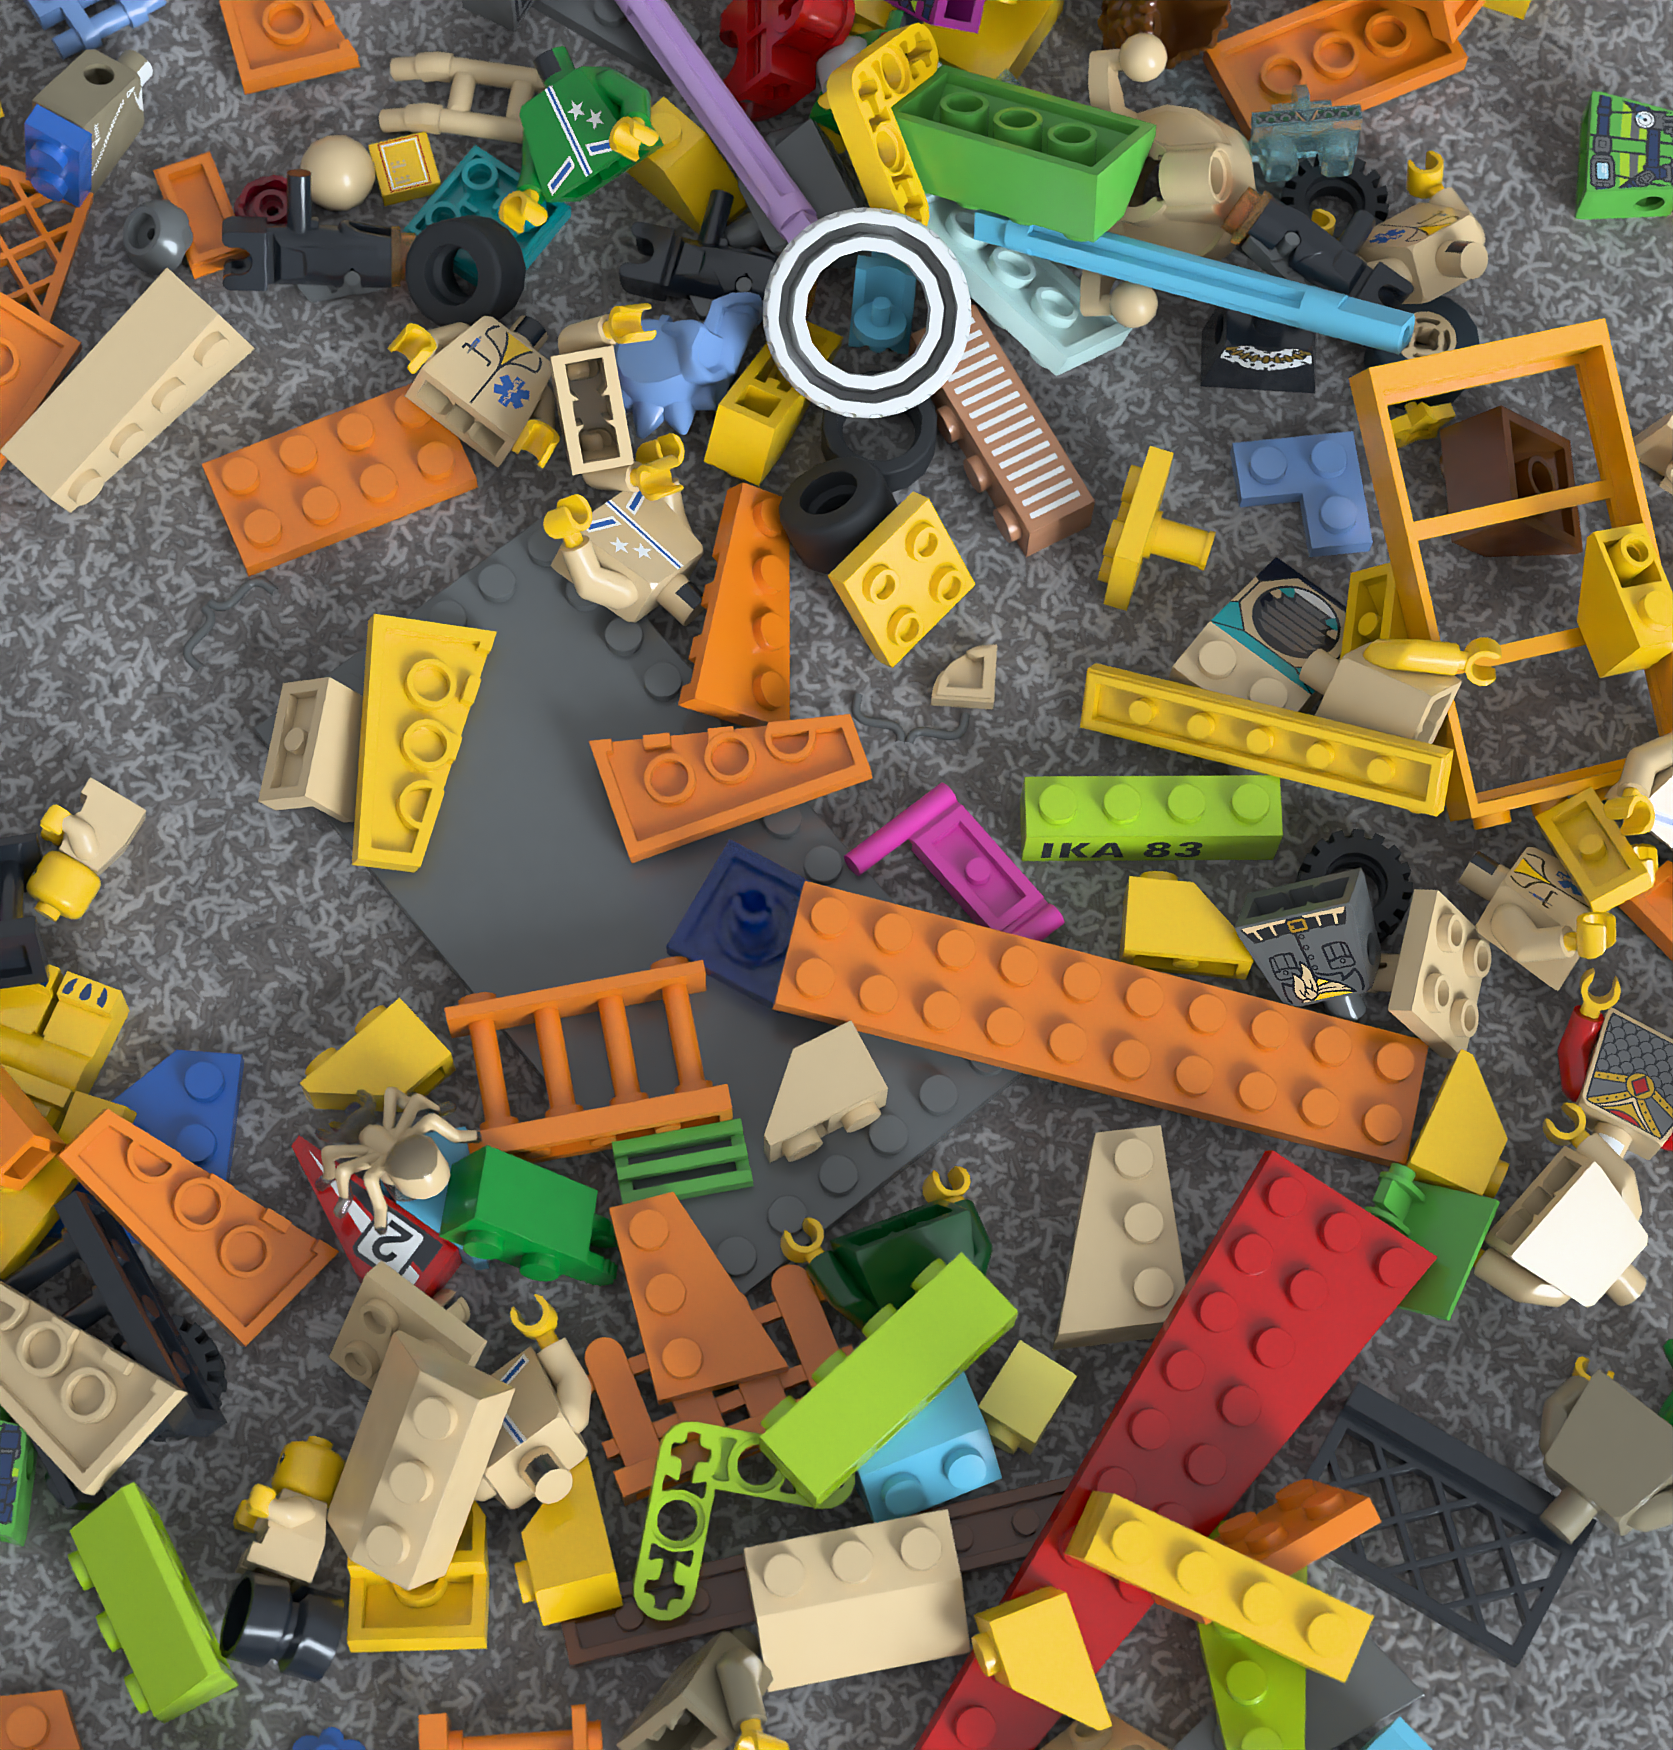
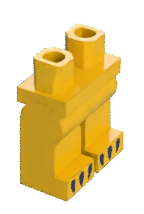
[0,964,130,1133]

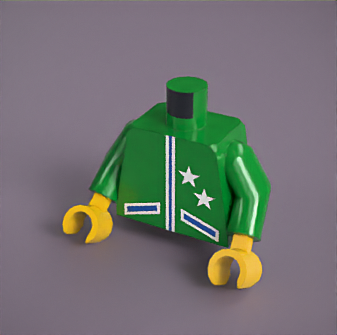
[498,46,664,234]

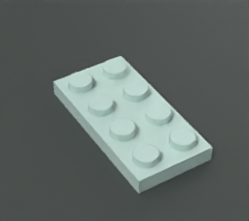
[925,193,1132,376]

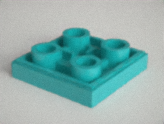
[402,145,572,287]

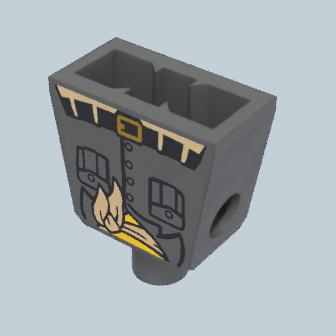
[1235,868,1381,1022]

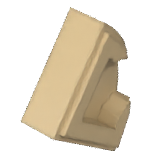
[931,645,997,710]

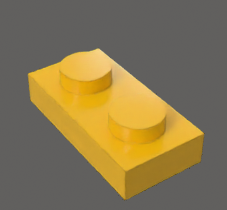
[1535,786,1654,912]

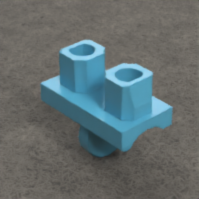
[848,252,917,355]

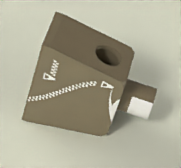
[32,49,153,195]

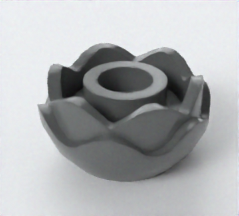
[123,199,193,275]

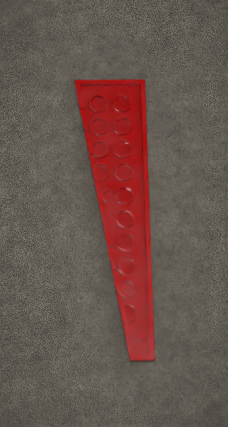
[913,1150,1437,1750]

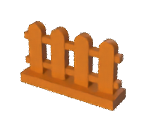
[585,1264,854,1506]

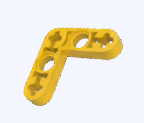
[826,23,938,226]

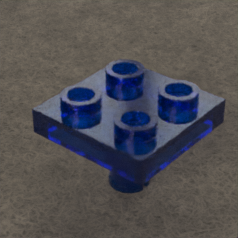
[666,839,813,1014]

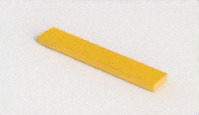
[1080,663,1454,817]

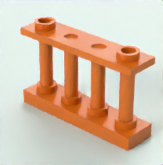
[444,956,733,1164]

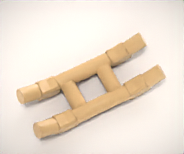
[379,51,545,144]

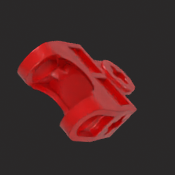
[719,0,855,122]

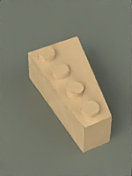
[0,268,255,513]

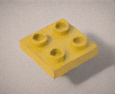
[1097,446,1216,611]
[828,491,976,668]

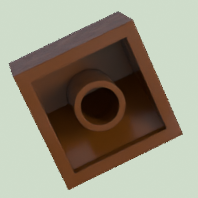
[1439,405,1583,557]

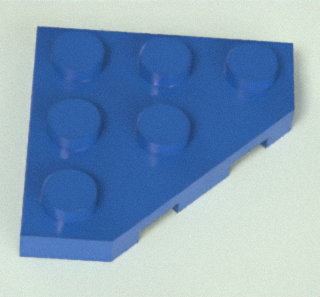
[45,1050,244,1244]

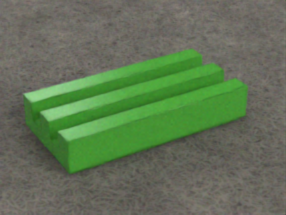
[611,1118,753,1204]

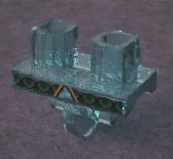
[1248,84,1363,182]

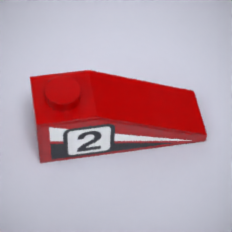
[291,1135,463,1299]

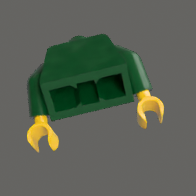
[780,1166,993,1331]

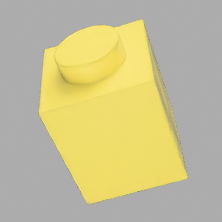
[979,1340,1077,1455]

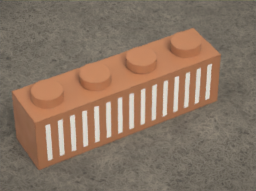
[909,304,1095,557]

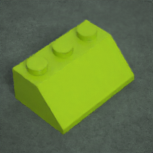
[67,1482,239,1724]

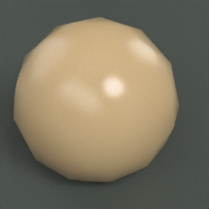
[299,135,375,211]

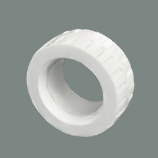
[763,207,971,418]

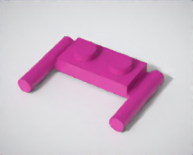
[844,782,1065,941]

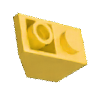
[1577,523,1673,678]
[300,998,456,1112]

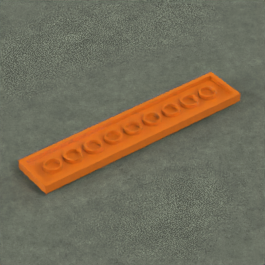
[772,881,1429,1166]

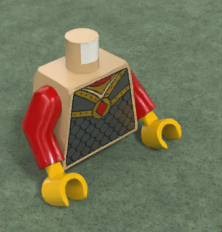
[1557,968,1673,1160]

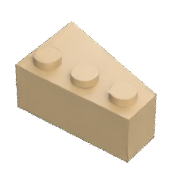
[1052,1125,1186,1350]

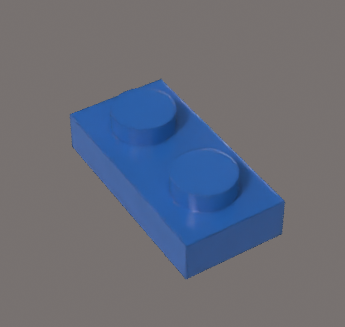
[24,104,92,208]

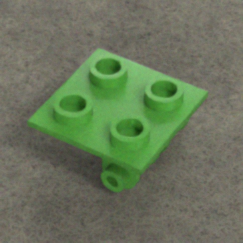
[1364,1163,1500,1321]

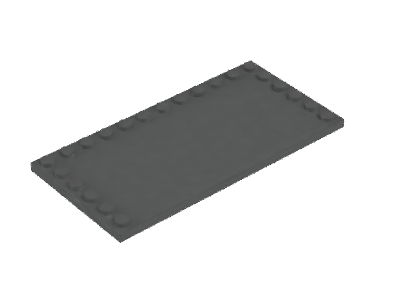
[254,514,1024,1297]

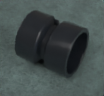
[219,1570,344,1683]

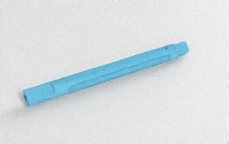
[974,209,1415,355]

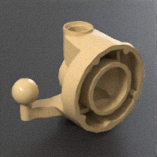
[1080,33,1256,328]

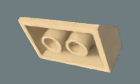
[326,1331,515,1591]
[743,1509,970,1692]

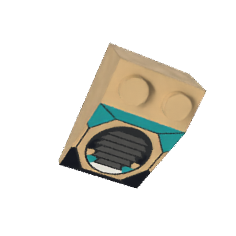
[1168,557,1346,714]

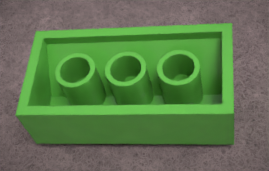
[891,64,1156,243]

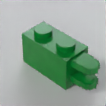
[439,1145,618,1286]

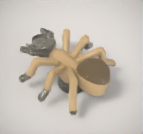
[314,1087,482,1235]

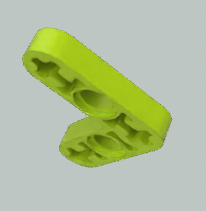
[632,1421,855,1620]

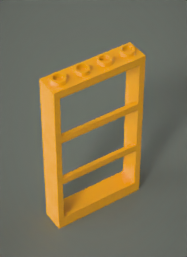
[1349,318,1673,830]

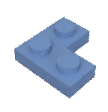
[1230,431,1373,557]

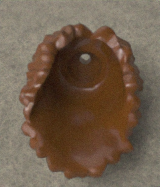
[1097,0,1232,72]

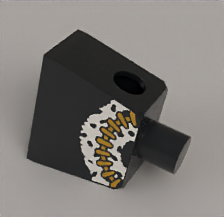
[1200,306,1317,394]

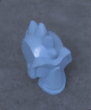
[614,292,763,439]

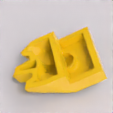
[347,1500,489,1653]

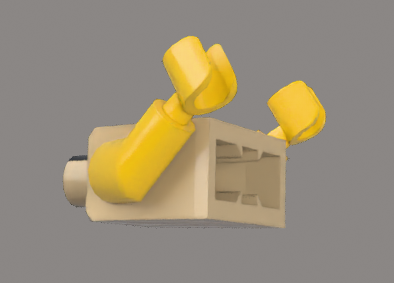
[1299,637,1502,814]

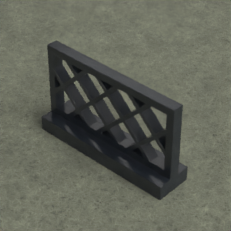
[1302,1382,1597,1668]

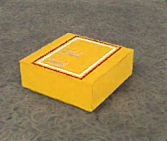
[368,131,441,206]

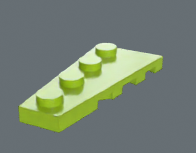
[1195,1520,1307,1750]

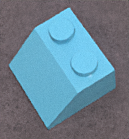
[854,1372,1002,1523]

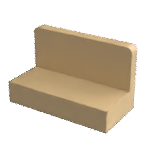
[258,677,363,823]

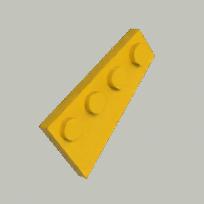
[352,614,497,873]

